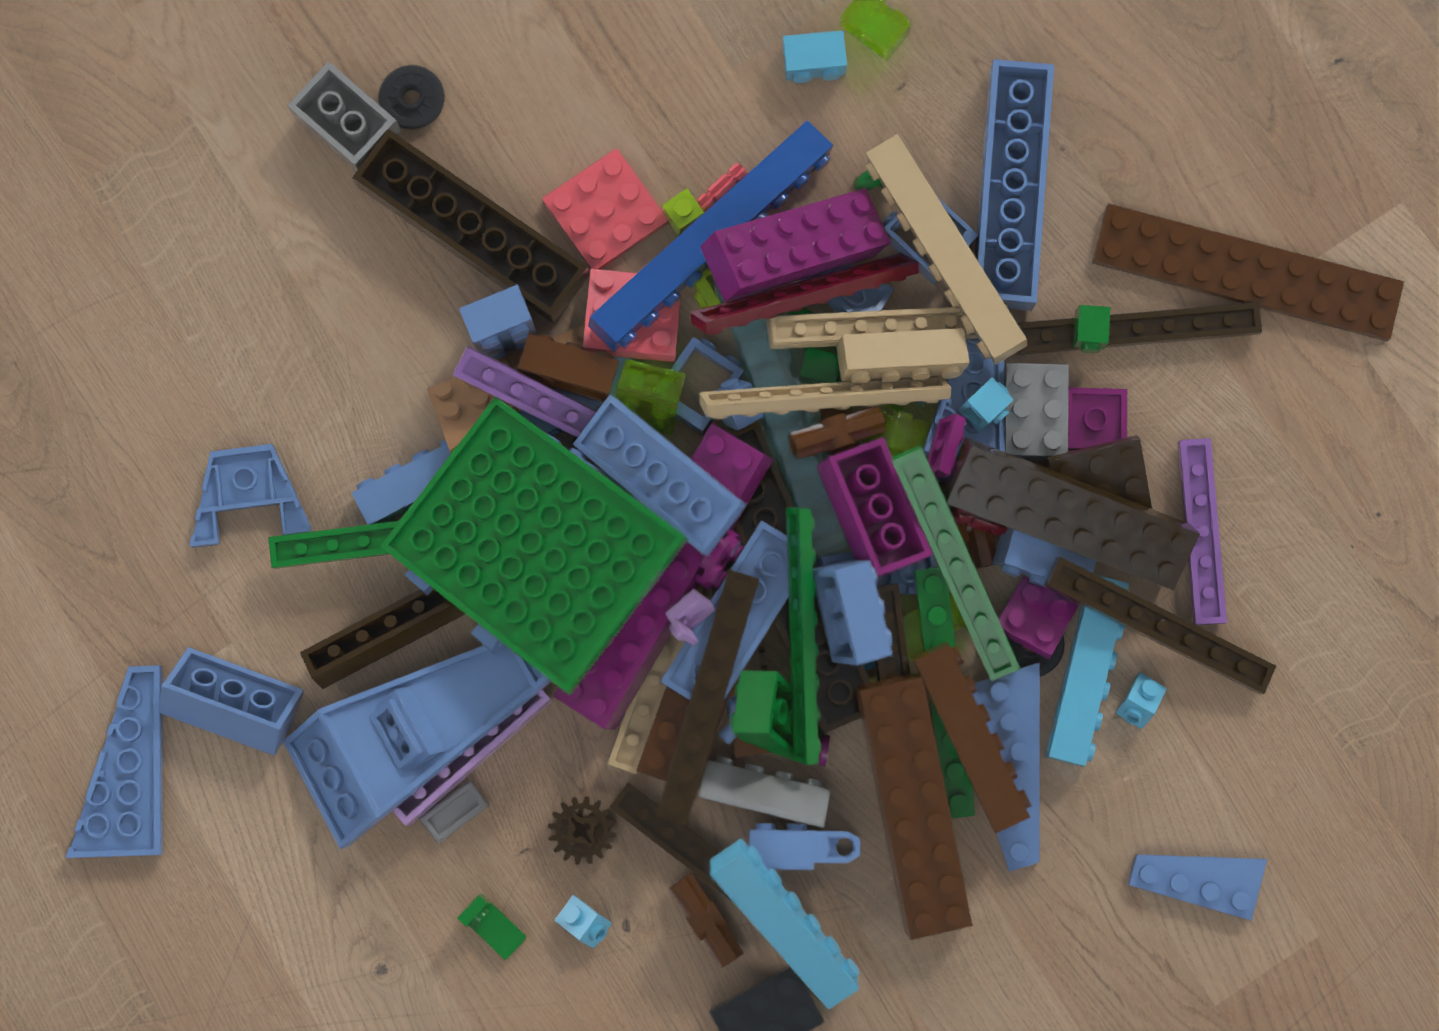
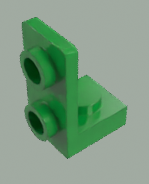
[457,893,527,960]

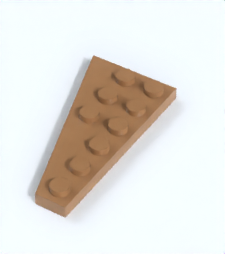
[427,324,585,453]

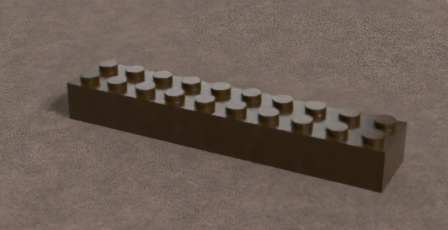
[730,421,871,735]

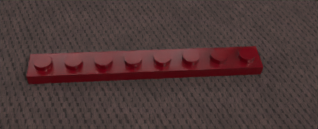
[690,253,919,335]

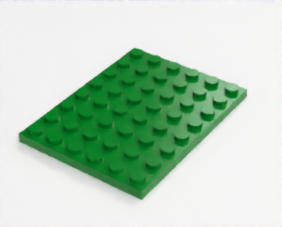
[380,397,688,695]

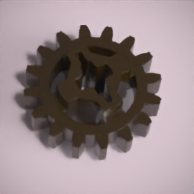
[548,796,617,865]

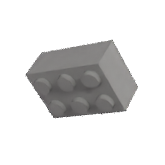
[287,61,401,171]
[1004,363,1069,462]

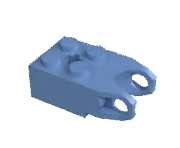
[749,823,860,870]

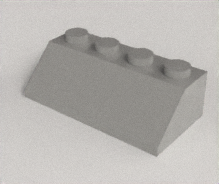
[698,756,831,827]

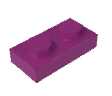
[927,413,966,479]

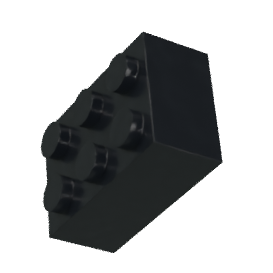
[709,965,825,1031]

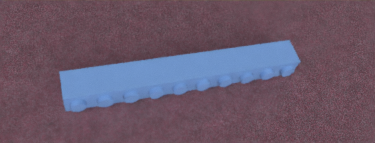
[352,357,646,525]

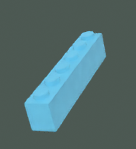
[1044,575,1129,767]
[710,839,860,1010]

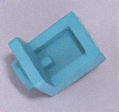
[1116,672,1167,729]
[555,895,612,948]

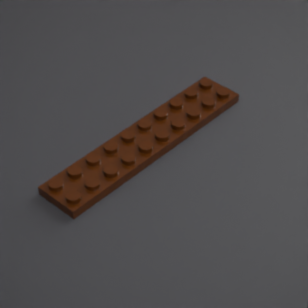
[1092,203,1404,341]

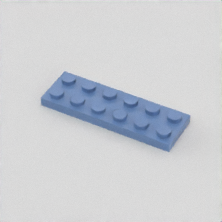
[573,394,746,556]
[661,520,789,700]

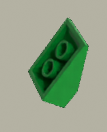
[730,671,794,761]

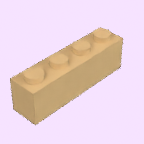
[836,328,970,384]

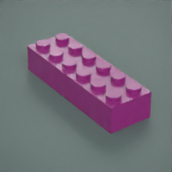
[700,188,891,302]

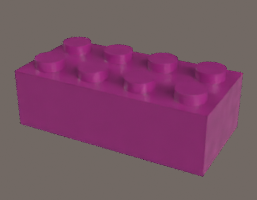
[816,437,933,579]

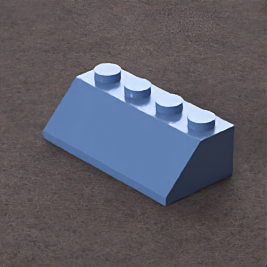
[158,647,304,756]

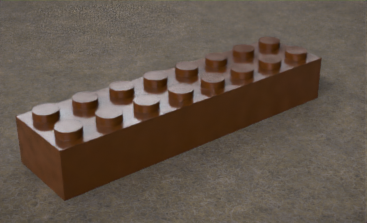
[855,673,973,940]

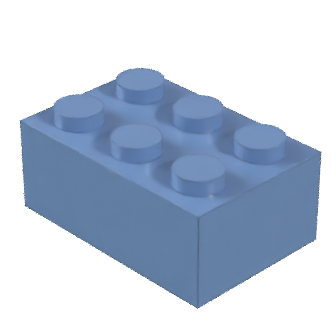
[459,285,537,360]
[813,560,892,665]

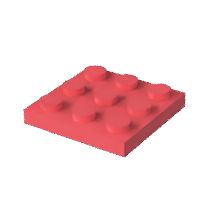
[542,148,669,270]
[583,269,680,362]

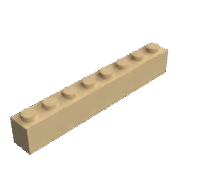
[865,134,1027,365]

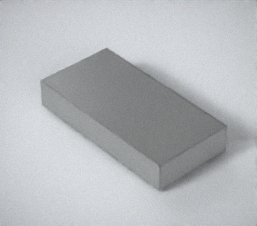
[419,780,490,844]

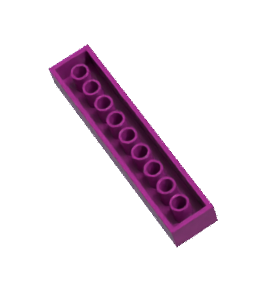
[553,424,774,730]

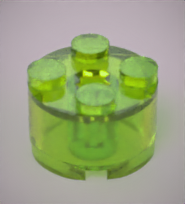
[862,409,931,457]

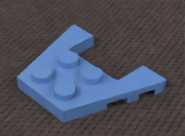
[190,444,313,548]

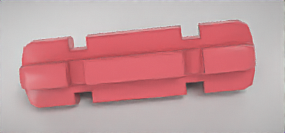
[696,163,747,212]

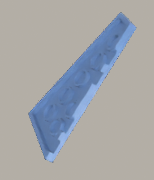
[973,663,1040,872]

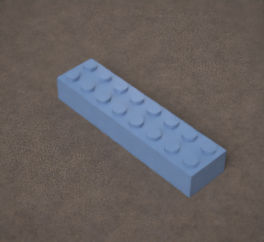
[975,59,1054,311]

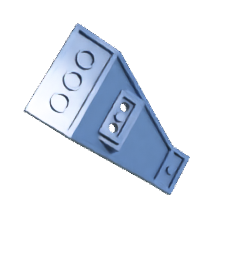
[283,641,552,849]

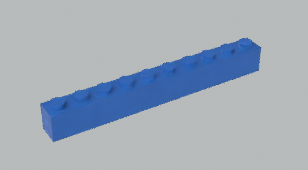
[588,120,833,352]

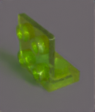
[616,359,686,435]

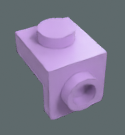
[665,589,716,646]

